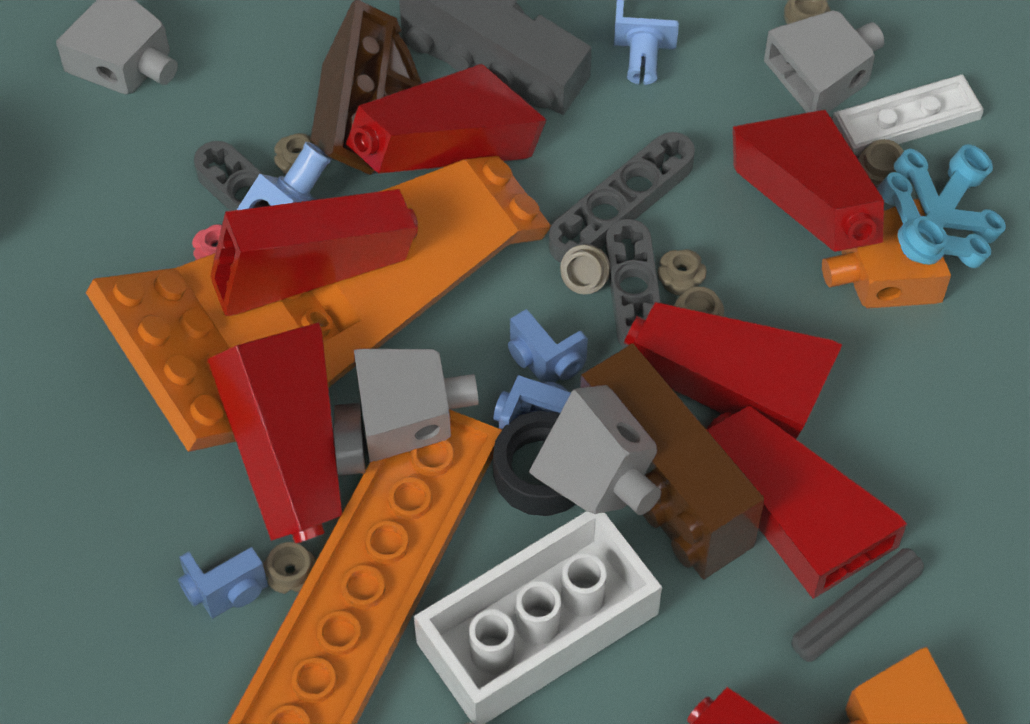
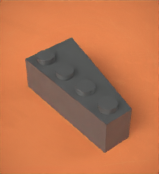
[399,0,592,115]

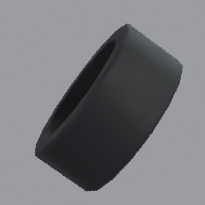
[493,411,575,516]

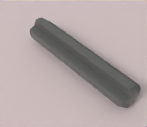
[791,548,924,662]

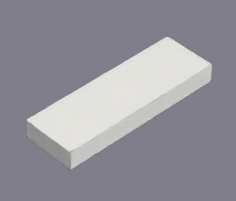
[833,74,984,157]

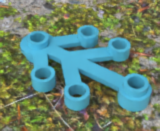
[878,144,1006,268]

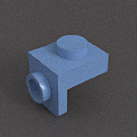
[508,309,588,383]
[493,375,571,429]
[178,547,268,619]

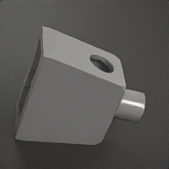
[56,0,178,94]
[764,10,885,113]
[354,349,479,462]
[529,385,661,515]

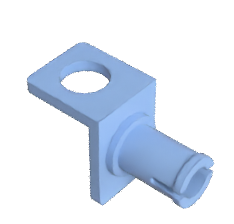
[614,0,679,85]
[237,142,332,210]

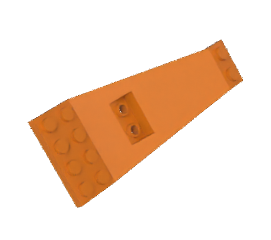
[85,156,551,452]

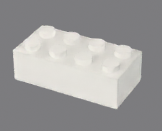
[414,511,662,724]

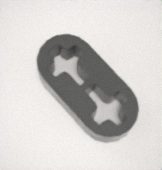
[334,402,365,476]

